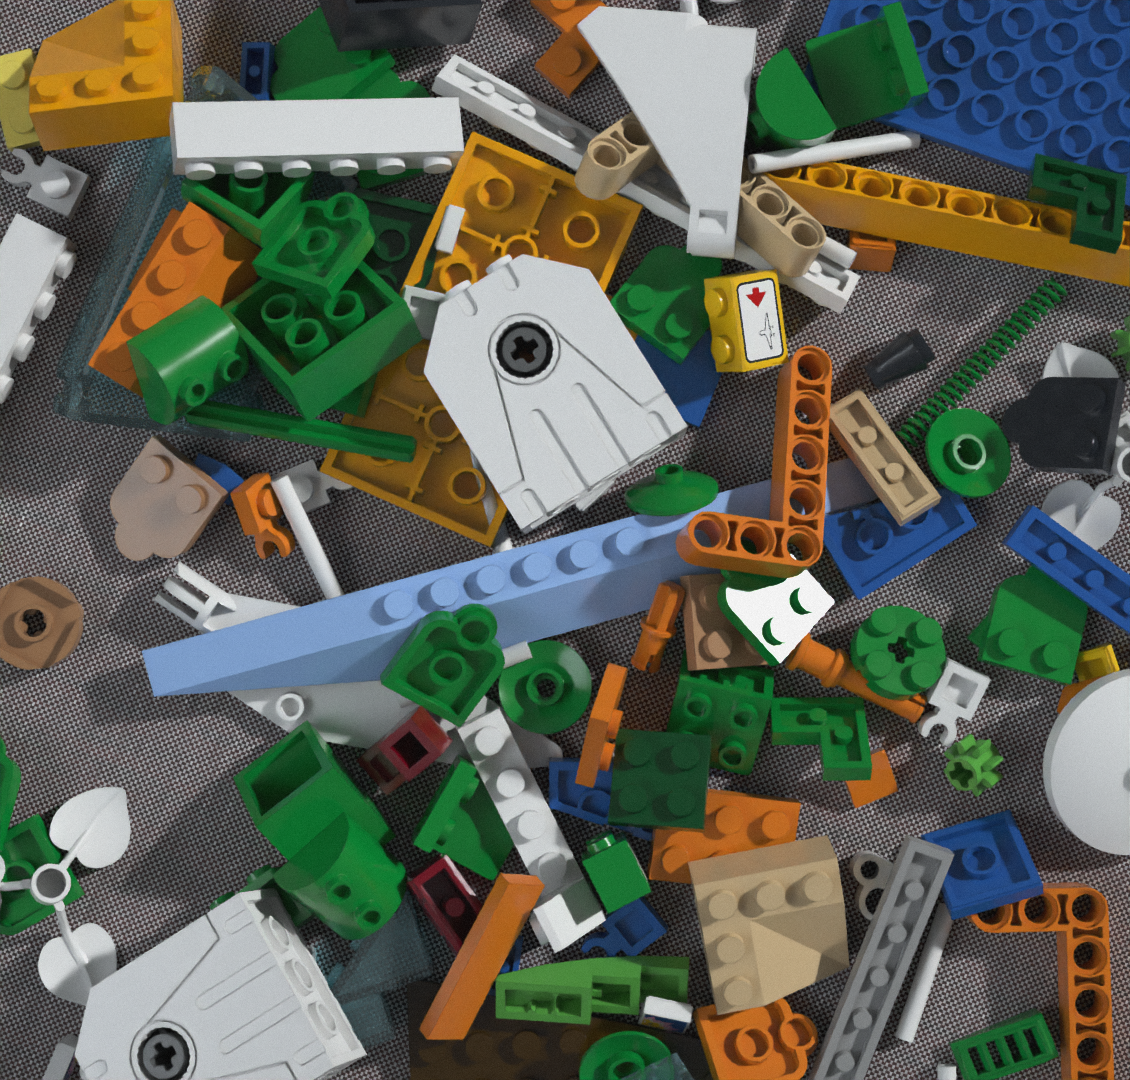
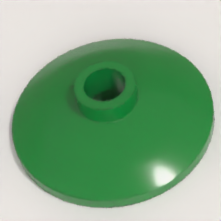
[925,408,1011,498]
[624,464,719,516]
[498,640,592,734]
[579,1031,674,1080]

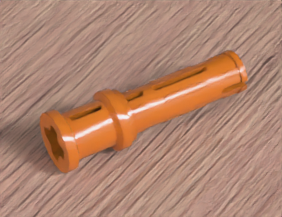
[785,632,927,724]

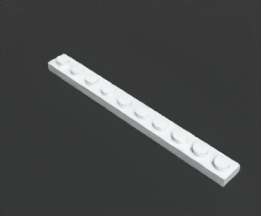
[431,54,860,314]

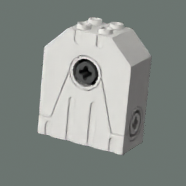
[423,254,688,534]
[74,888,367,1080]

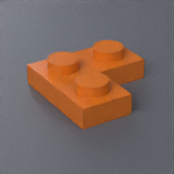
[530,0,608,99]

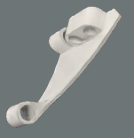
[577,6,757,259]

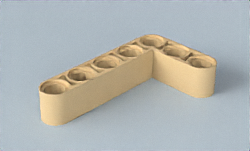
[574,111,826,278]

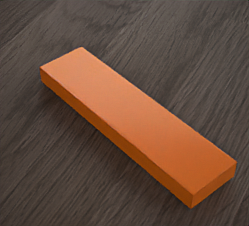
[419,873,545,1040]

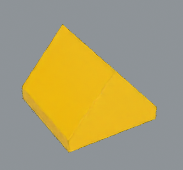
[1075,642,1120,682]

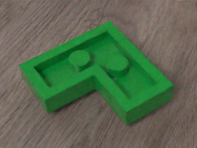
[769,697,872,781]

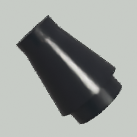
[863,328,936,390]

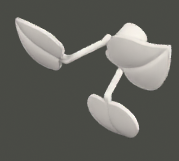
[1041,342,1130,550]
[0,787,131,1006]

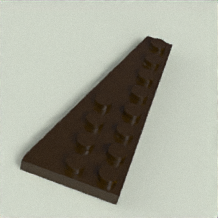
[407,977,713,1080]

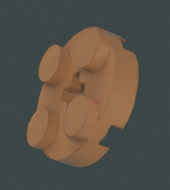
[0,576,84,670]

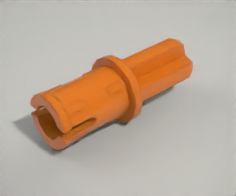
[631,580,685,673]

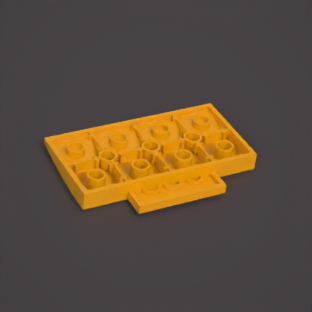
[319,131,643,548]

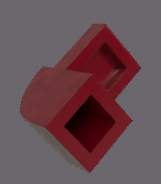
[356,705,453,795]

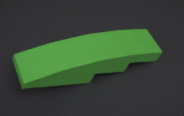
[496,956,689,1025]

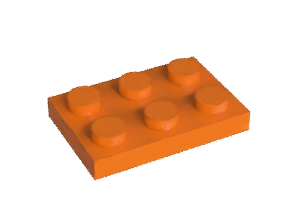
[647,789,801,884]

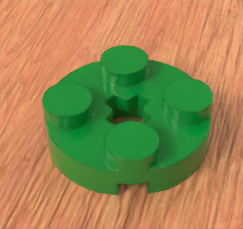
[850,606,946,701]

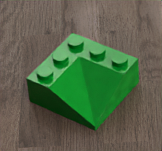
[221,260,423,423]

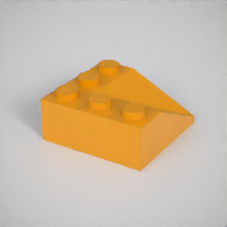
[29,0,184,151]

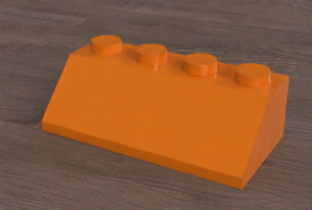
[88,201,262,398]

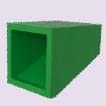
[233,720,396,861]

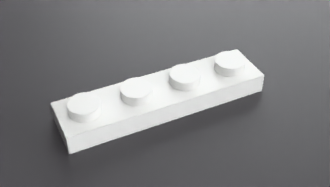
[456,707,583,897]

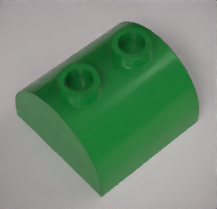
[745,47,837,152]
[181,171,315,248]
[126,295,249,425]
[273,812,407,940]

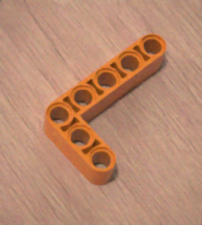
[675,345,832,578]
[966,882,1114,1080]

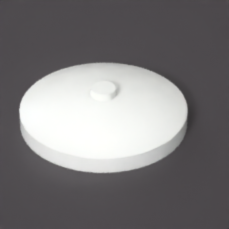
[1043,669,1130,855]

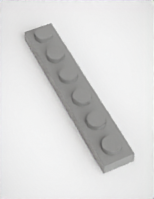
[808,834,954,1080]

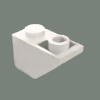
[529,873,606,953]

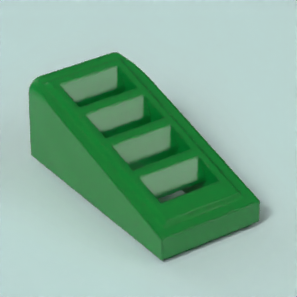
[949,1008,1059,1080]

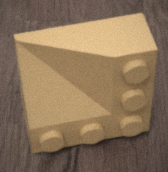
[688,835,850,1015]

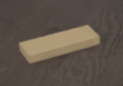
[829,388,941,527]

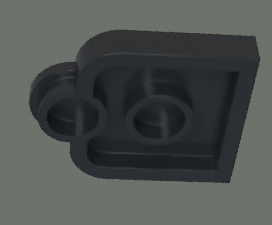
[1002,377,1126,475]

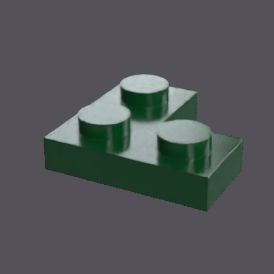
[1026,153,1127,254]

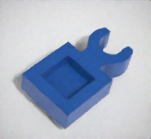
[581,896,668,958]

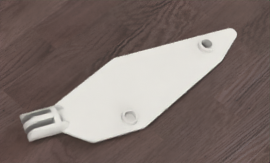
[154,561,563,768]

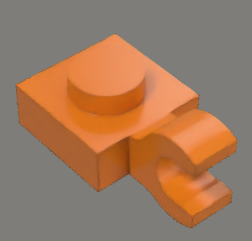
[230,472,295,559]

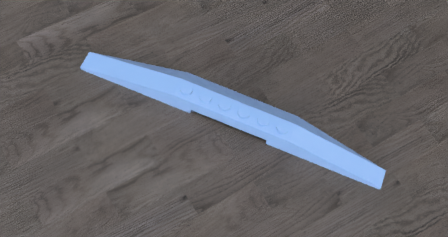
[142,458,877,697]

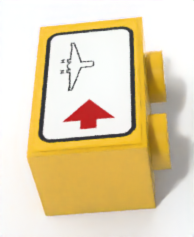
[704,269,789,372]

